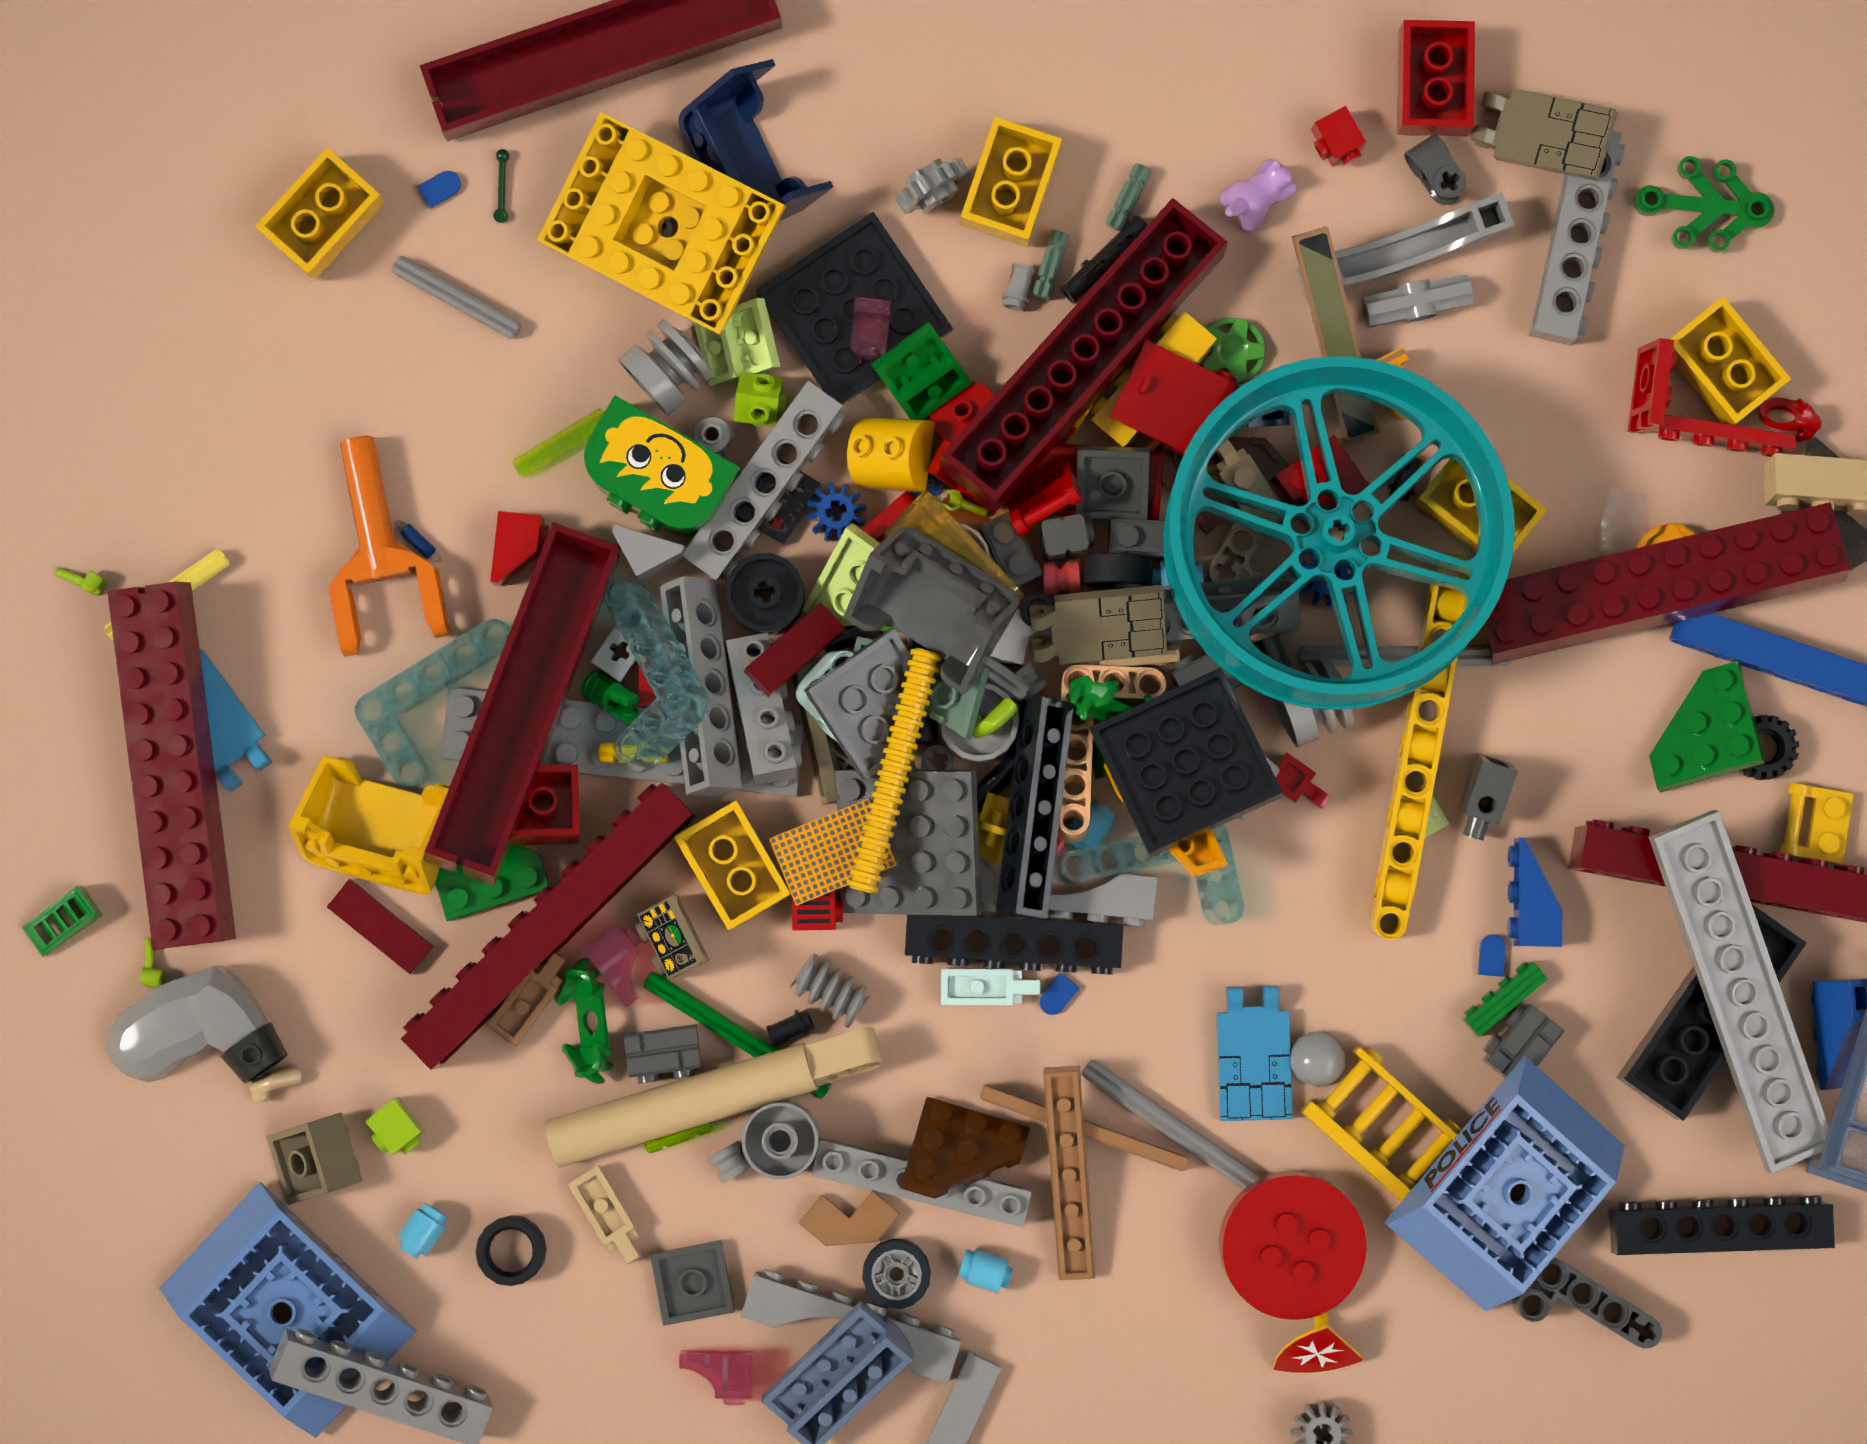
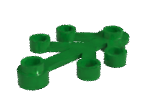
[1634,156,1774,253]

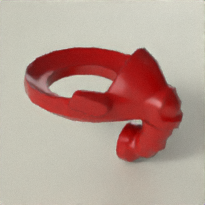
[1759,398,1822,443]

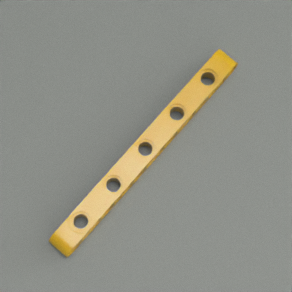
[1370,553,1469,940]

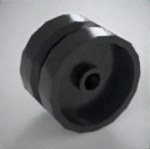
[726,553,805,635]

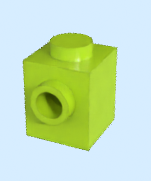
[365,1097,425,1155]

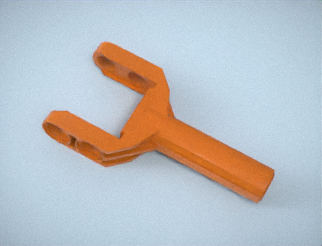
[328,435,450,657]

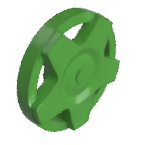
[1200,318,1265,384]

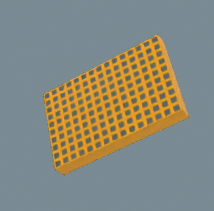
[769,798,897,906]

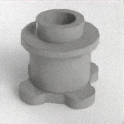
[693,417,735,457]

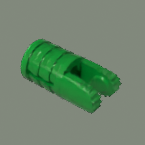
[581,670,640,725]

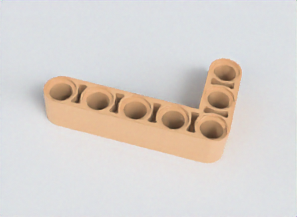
[1058,665,1166,844]

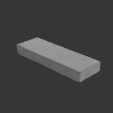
[926,1352,1002,1444]

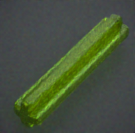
[513,408,604,478]

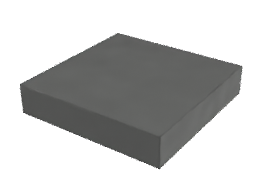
[1076,446,1150,520]
[650,1240,735,1326]

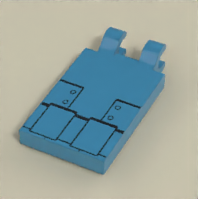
[1216,986,1293,1121]

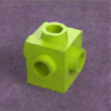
[733,372,788,427]

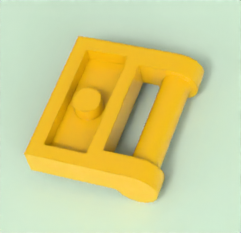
[1779,783,1854,865]

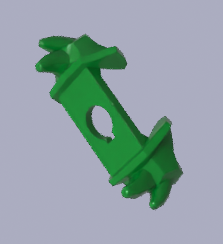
[1069,675,1153,721]
[556,957,614,1084]

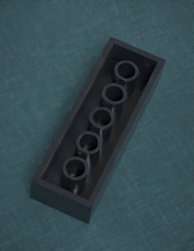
[1616,905,1807,1121]

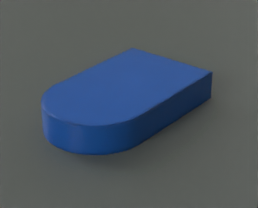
[417,171,461,209]
[1478,935,1506,977]
[1039,972,1079,1015]

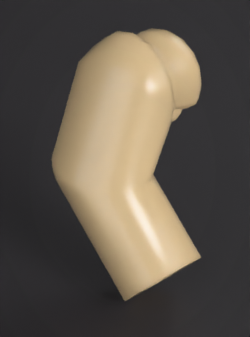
[249,1066,302,1103]

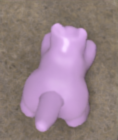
[1220,159,1297,232]

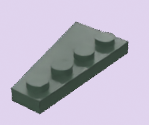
[853,636,990,740]

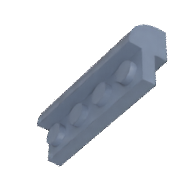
[761,1301,914,1444]

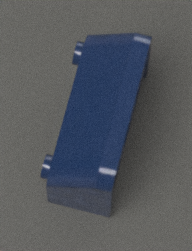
[679,59,834,222]

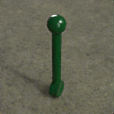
[493,149,510,223]

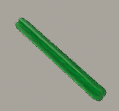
[643,972,831,1098]

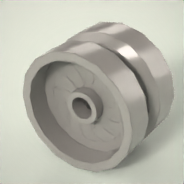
[939,683,1019,764]

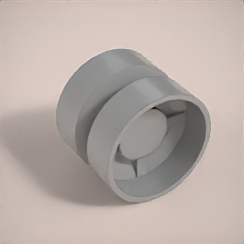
[742,1100,820,1180]

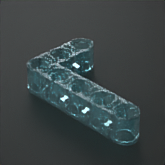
[603,577,710,769]
[355,619,511,789]
[1053,825,1244,926]

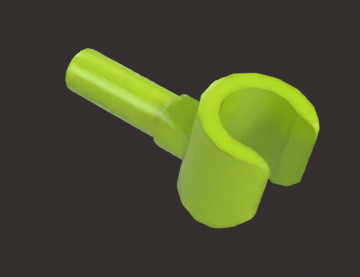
[936,487,988,517]
[55,567,107,595]
[140,938,164,989]

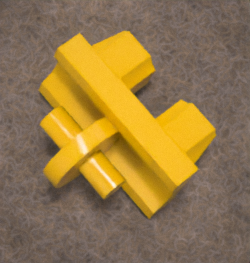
[978,792,1010,865]

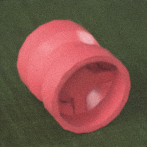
[1042,560,1080,597]

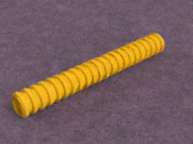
[847,648,942,894]

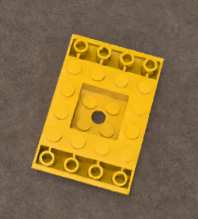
[537,112,786,335]

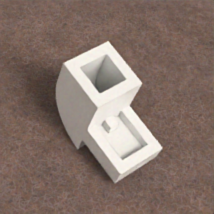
[990,609,1052,667]

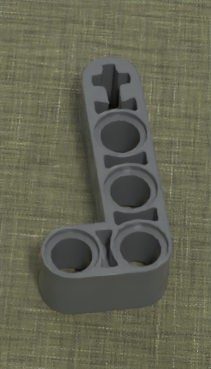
[1512,1258,1662,1349]

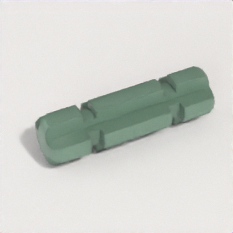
[1106,163,1151,231]
[1033,230,1069,300]

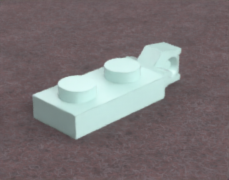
[941,969,1041,1005]

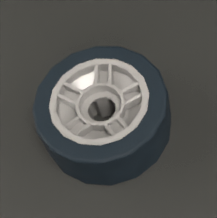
[862,1238,931,1309]

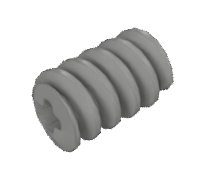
[790,953,870,1028]

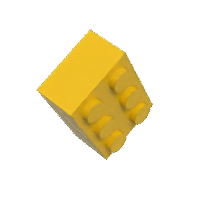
[960,116,1062,247]
[255,147,386,281]
[1670,296,1791,425]
[1413,458,1548,554]
[674,801,791,931]

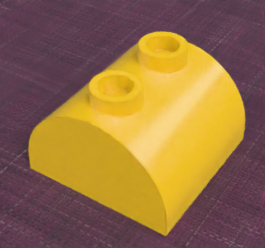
[847,417,935,493]

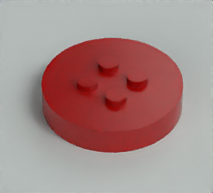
[1219,1171,1367,1320]

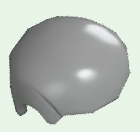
[1290,1032,1346,1087]

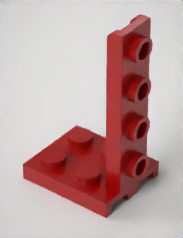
[1627,338,1796,457]

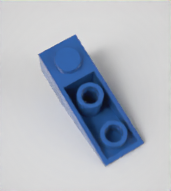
[1507,838,1562,947]
[1811,979,1867,1090]

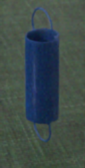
[395,520,441,562]

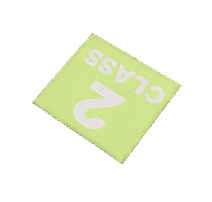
[1425,797,1449,838]

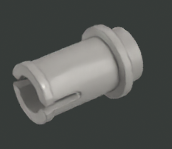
[1001,263,1035,311]

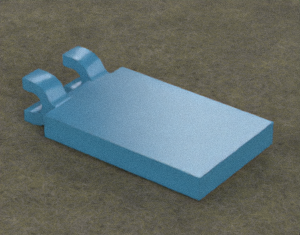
[200,649,272,792]

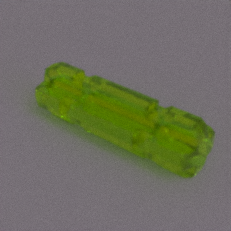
[643,1122,713,1154]

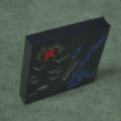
[736,457,821,545]

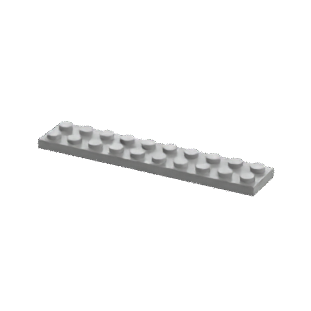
[440,687,804,797]
[1649,810,1829,1174]

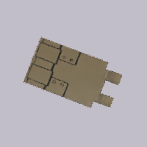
[1471,89,1618,181]
[1029,585,1167,665]

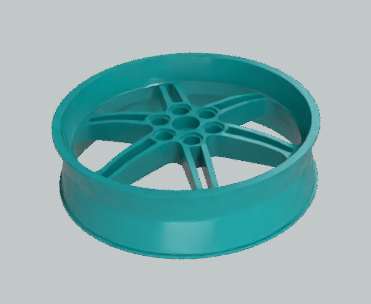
[1163,356,1515,710]

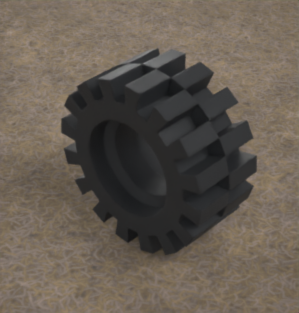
[1742,715,1799,780]

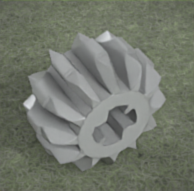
[1290,1401,1353,1444]

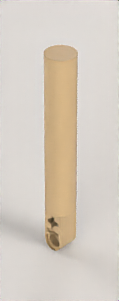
[545,1027,883,1168]

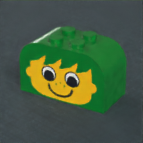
[584,395,741,536]

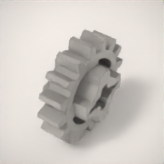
[895,157,970,214]

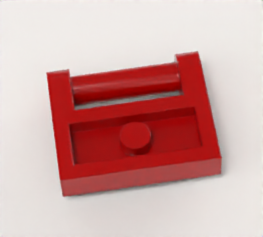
[1007,458,1083,536]

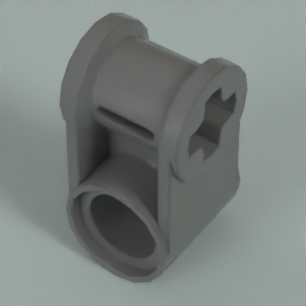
[1404,134,1466,205]

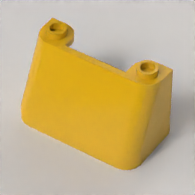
[288,755,449,895]

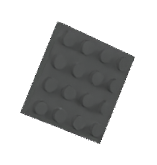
[835,769,982,916]

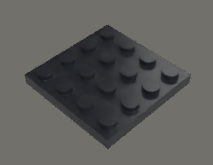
[755,212,953,405]
[1089,668,1284,858]

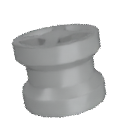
[1015,662,1049,706]
[707,1140,751,1184]

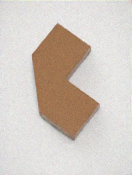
[799,1190,900,1246]

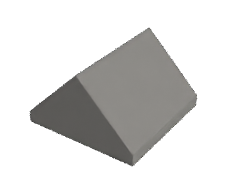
[612,525,686,584]

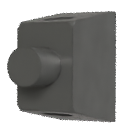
[1460,753,1518,841]

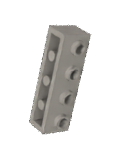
[726,632,802,786]

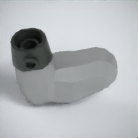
[107,965,288,1084]

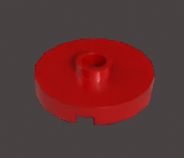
[929,381,994,443]

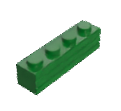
[1462,962,1548,1037]

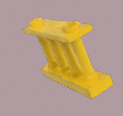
[1299,1046,1462,1202]

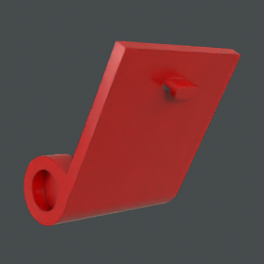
[1109,340,1240,458]

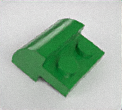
[871,322,972,420]

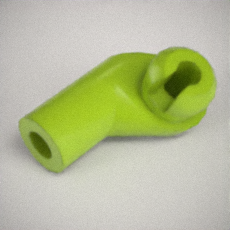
[972,698,1018,738]

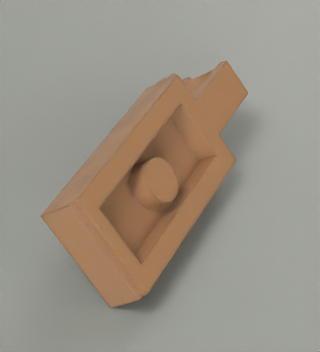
[487,952,568,1047]

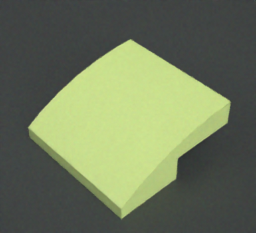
[694,298,781,387]

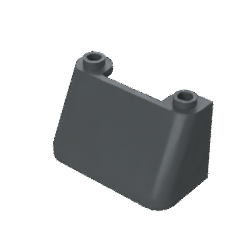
[843,527,1019,695]

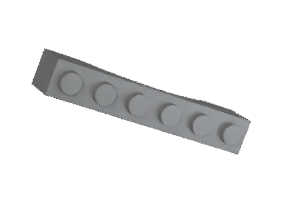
[1296,192,1515,302]
[980,861,1157,927]
[740,1269,961,1384]

